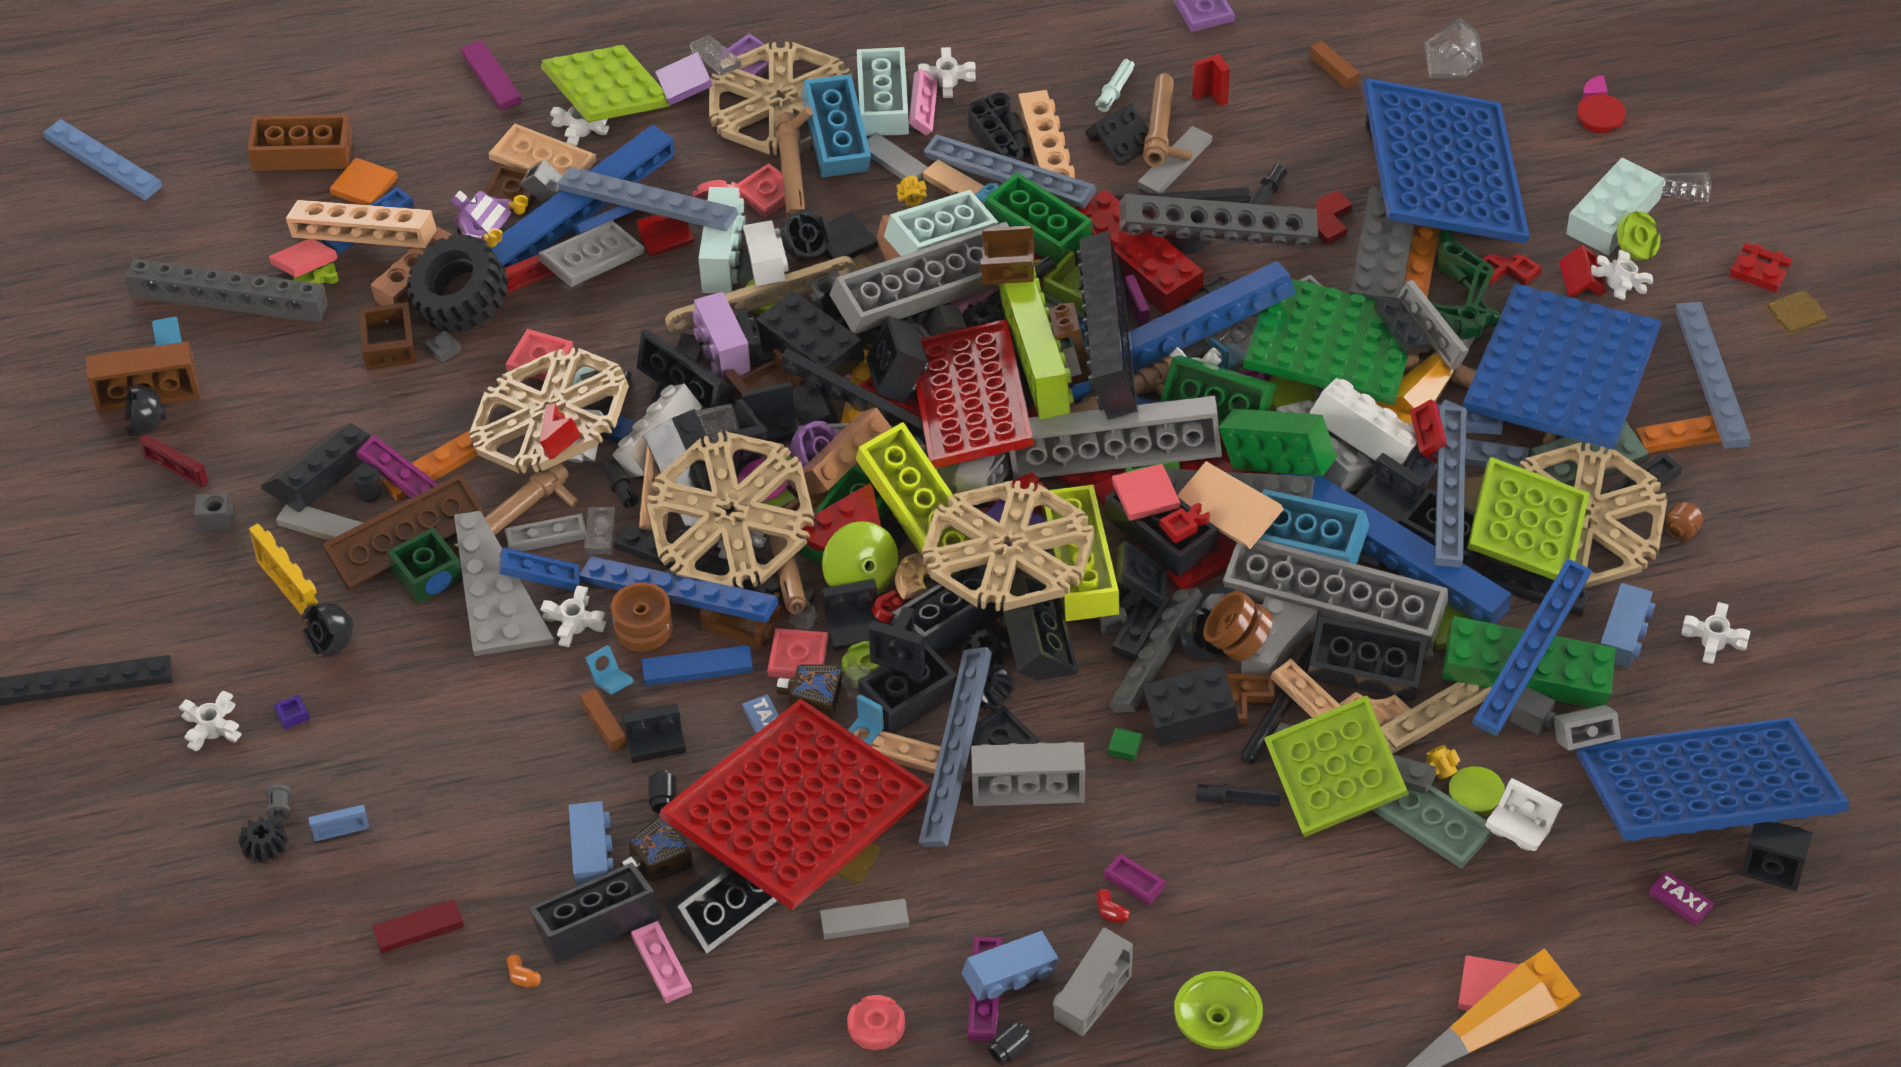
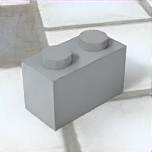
[1553,705,1621,751]

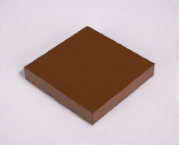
[484,165,535,214]

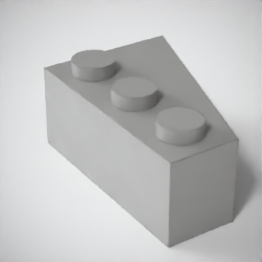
[953,451,1010,493]
[1241,596,1318,674]
[1052,927,1133,1037]

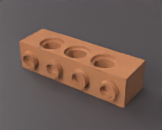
[371,226,452,306]

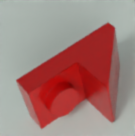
[539,403,580,460]

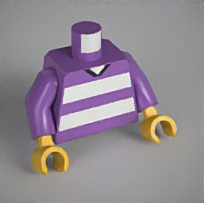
[450,190,528,247]

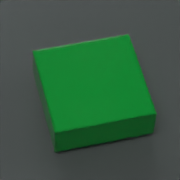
[1108,728,1142,761]

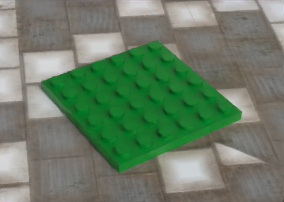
[1243,279,1409,405]

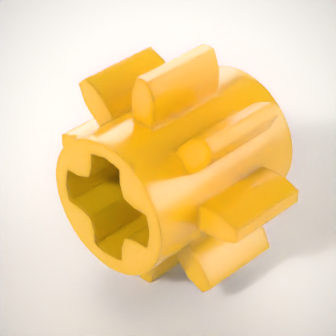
[896,176,927,206]
[1425,745,1460,780]

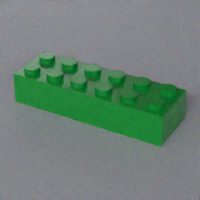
[1441,616,1616,708]

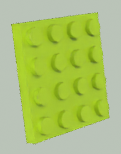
[541,45,670,123]
[1467,457,1590,580]
[1264,695,1409,837]

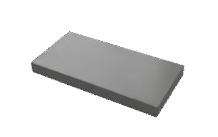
[538,220,645,287]

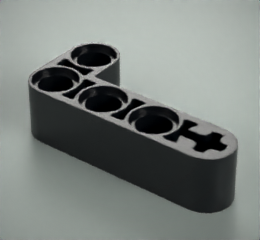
[968,92,1023,162]

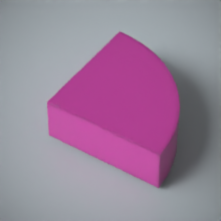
[1583,75,1608,99]

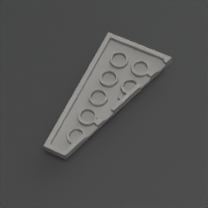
[454,511,554,656]

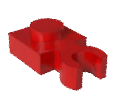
[1160,503,1210,543]

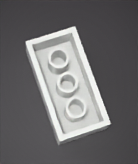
[1309,378,1418,465]

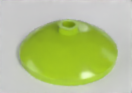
[822,521,898,596]
[1174,971,1263,1049]

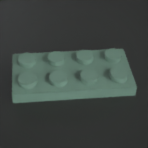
[1531,421,1649,486]
[1371,785,1493,869]

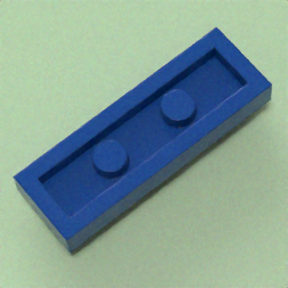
[499,547,579,591]

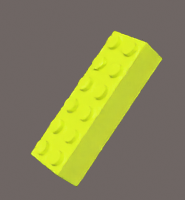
[856,422,972,576]
[1042,485,1119,621]

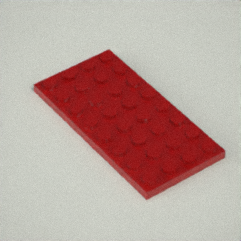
[916,319,1035,468]

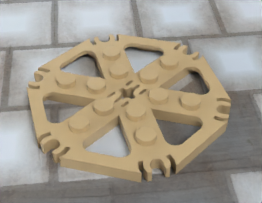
[709,42,852,155]
[469,348,629,473]
[647,431,815,589]
[1520,442,1667,589]
[922,480,1094,611]

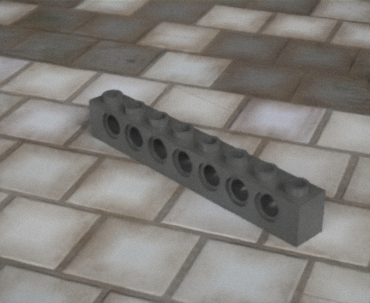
[1119,194,1318,248]
[125,258,328,323]

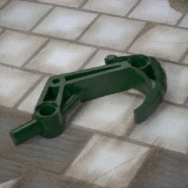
[1430,230,1501,341]

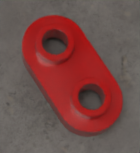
[872,589,915,623]

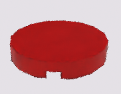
[1577,94,1626,133]

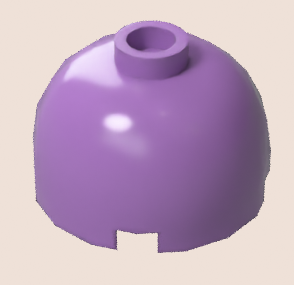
[790,421,839,468]

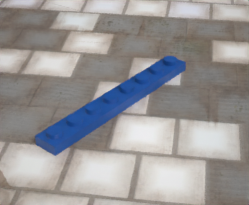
[579,556,778,623]
[1472,558,1592,737]

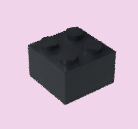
[1741,822,1813,892]

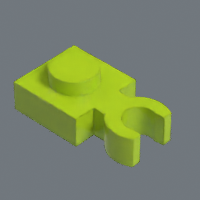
[293,263,339,284]

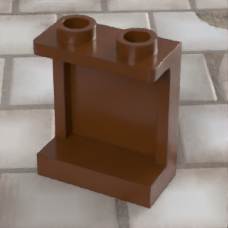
[981,226,1034,285]
[1049,302,1090,386]
[724,349,805,403]
[700,574,784,649]

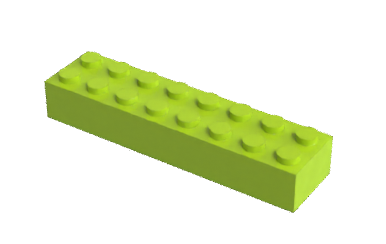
[999,267,1074,420]

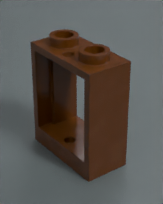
[358,302,416,370]

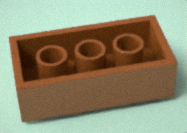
[247,114,353,171]
[86,341,199,413]

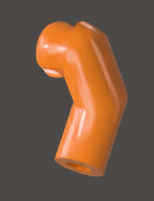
[507,955,541,988]

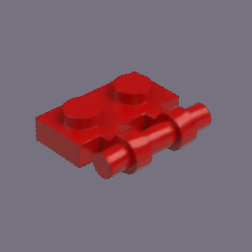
[1729,242,1793,293]

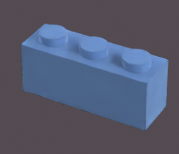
[1600,583,1655,668]
[569,801,614,886]
[961,931,1059,1001]

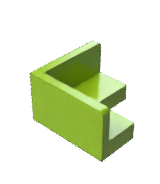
[1043,251,1084,312]

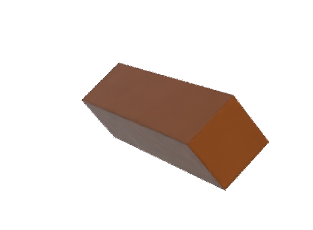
[1310,41,1360,90]
[580,689,627,753]

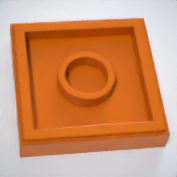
[330,157,398,205]

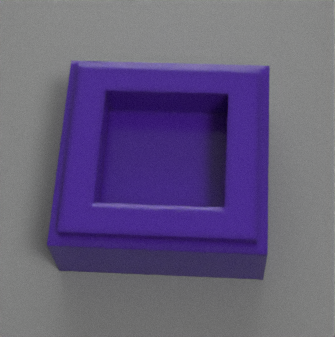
[273,694,310,729]

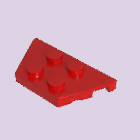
[798,483,881,551]

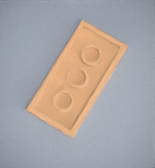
[489,123,596,176]
[1177,462,1284,549]

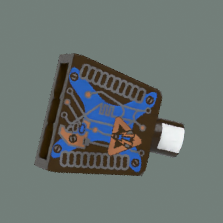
[777,664,843,720]
[620,816,693,882]

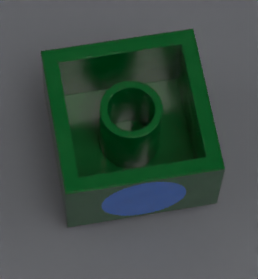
[387,527,463,605]

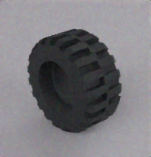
[407,234,508,333]

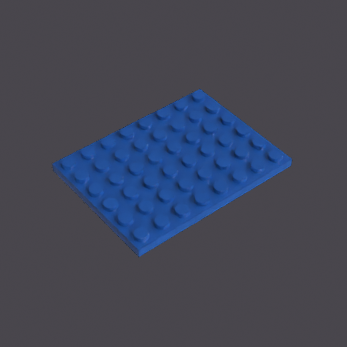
[1363,78,1530,244]
[1462,284,1662,450]
[1576,717,1849,841]

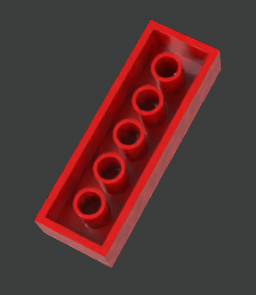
[1074,189,1204,315]

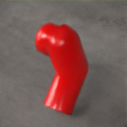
[1096,889,1130,923]

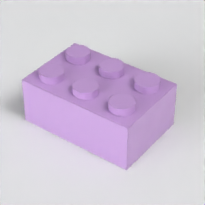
[692,291,751,381]

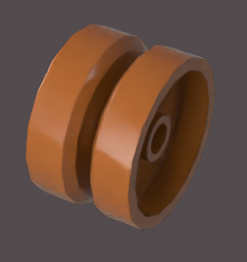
[611,582,673,652]
[1204,590,1272,662]

